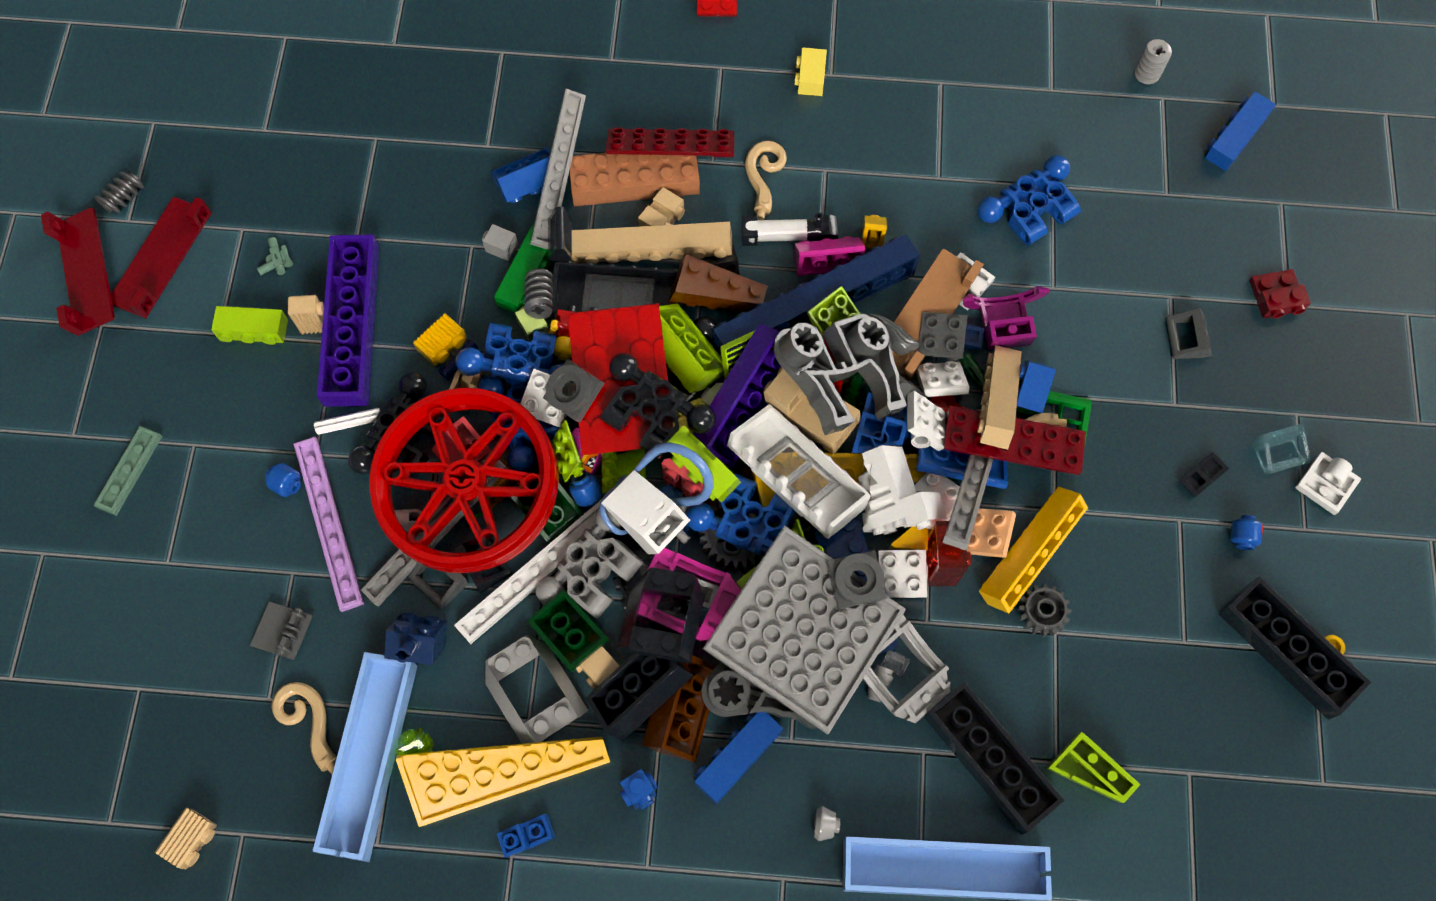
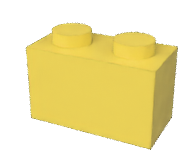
[795,48,827,96]

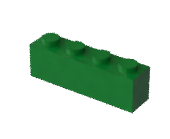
[494,225,550,313]

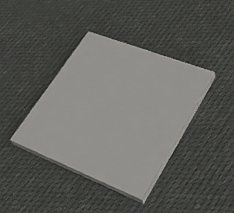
[703,526,906,734]

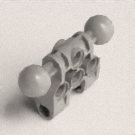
[536,507,644,619]

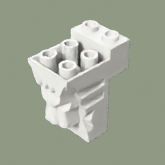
[857,445,948,535]

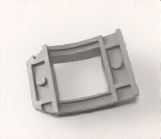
[863,615,951,723]
[485,635,588,744]

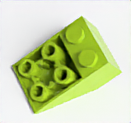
[807,286,860,339]

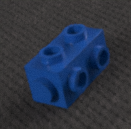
[619,769,658,810]

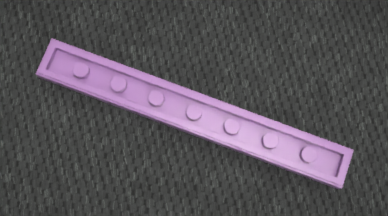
[294,436,364,612]

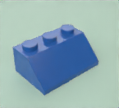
[490,148,551,203]

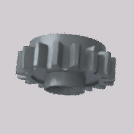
[1017,584,1071,637]

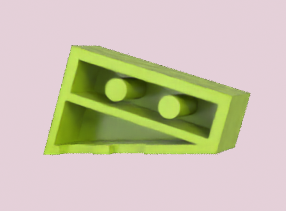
[668,425,741,503]
[1045,732,1141,803]

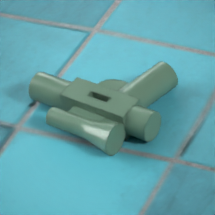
[257,237,293,275]

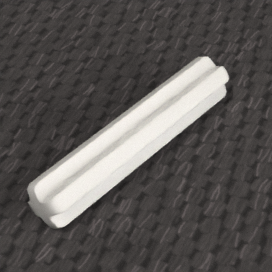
[314,408,380,434]

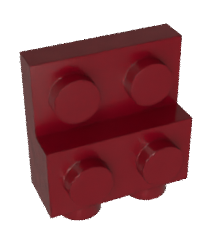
[1249,269,1311,319]

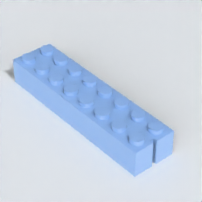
[313,652,418,862]
[843,837,1052,901]

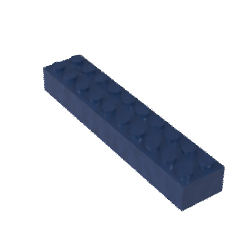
[713,235,920,357]

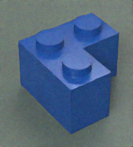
[1017,360,1056,413]

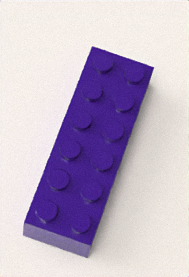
[692,324,781,468]

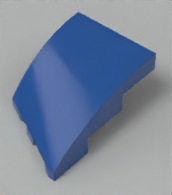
[852,392,907,454]

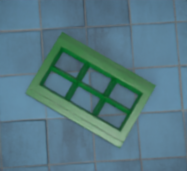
[1016,384,1092,443]

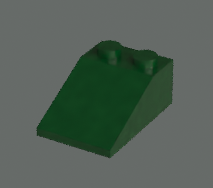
[508,463,584,545]
[527,590,609,672]

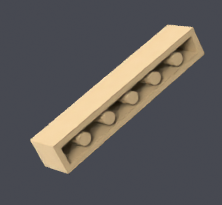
[977,345,1022,450]

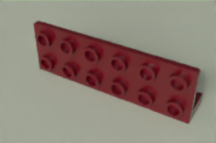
[606,127,734,157]
[111,197,212,319]
[41,207,115,336]
[944,406,1086,475]

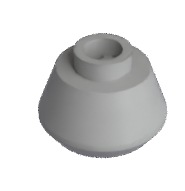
[814,806,840,841]

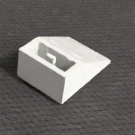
[601,470,690,555]

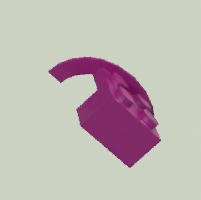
[963,286,1050,350]

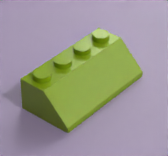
[659,303,724,393]

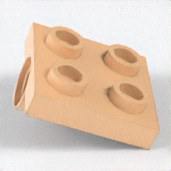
[960,508,1016,558]

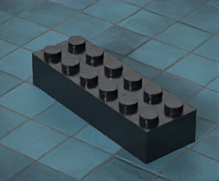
[1218,576,1372,720]
[924,682,1065,835]

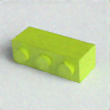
[211,306,288,345]

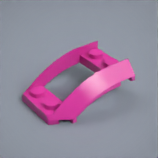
[638,547,741,641]

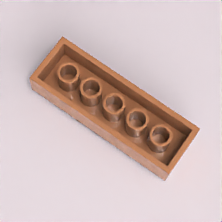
[570,153,700,206]

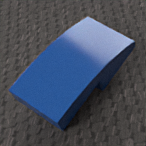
[497,814,556,858]

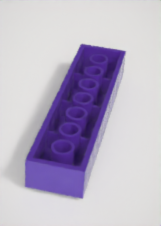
[317,235,380,407]

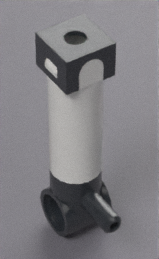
[742,213,839,246]

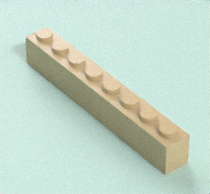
[560,222,732,264]

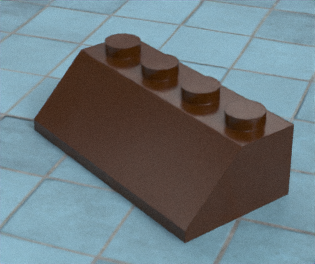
[642,655,716,762]

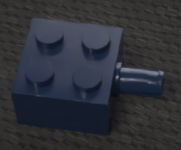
[384,613,447,665]

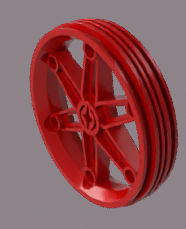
[370,388,559,573]

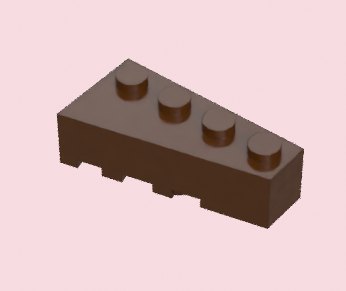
[668,254,767,313]

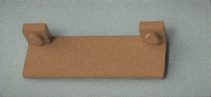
[892,249,984,380]

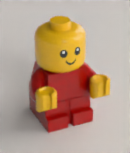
[548,309,575,361]

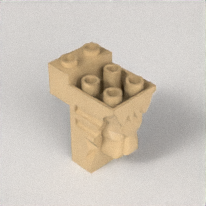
[764,366,860,455]

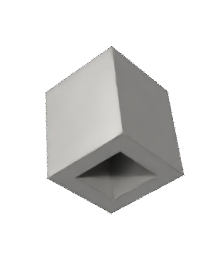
[482,224,518,261]

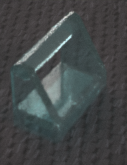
[1252,424,1311,475]

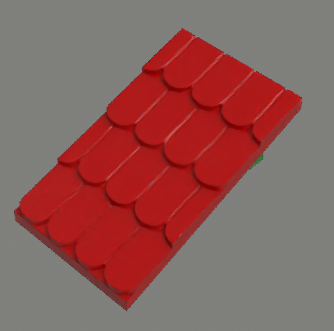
[568,303,674,456]

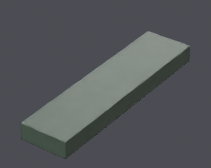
[93,426,162,516]

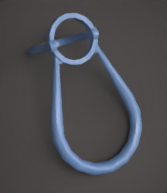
[600,442,714,535]

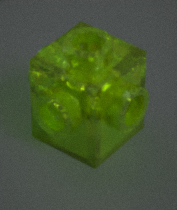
[396,727,434,756]

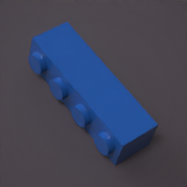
[1205,91,1276,171]
[694,713,783,805]

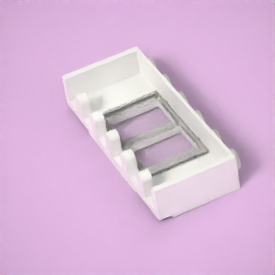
[727,404,871,539]

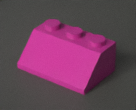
[794,236,865,276]

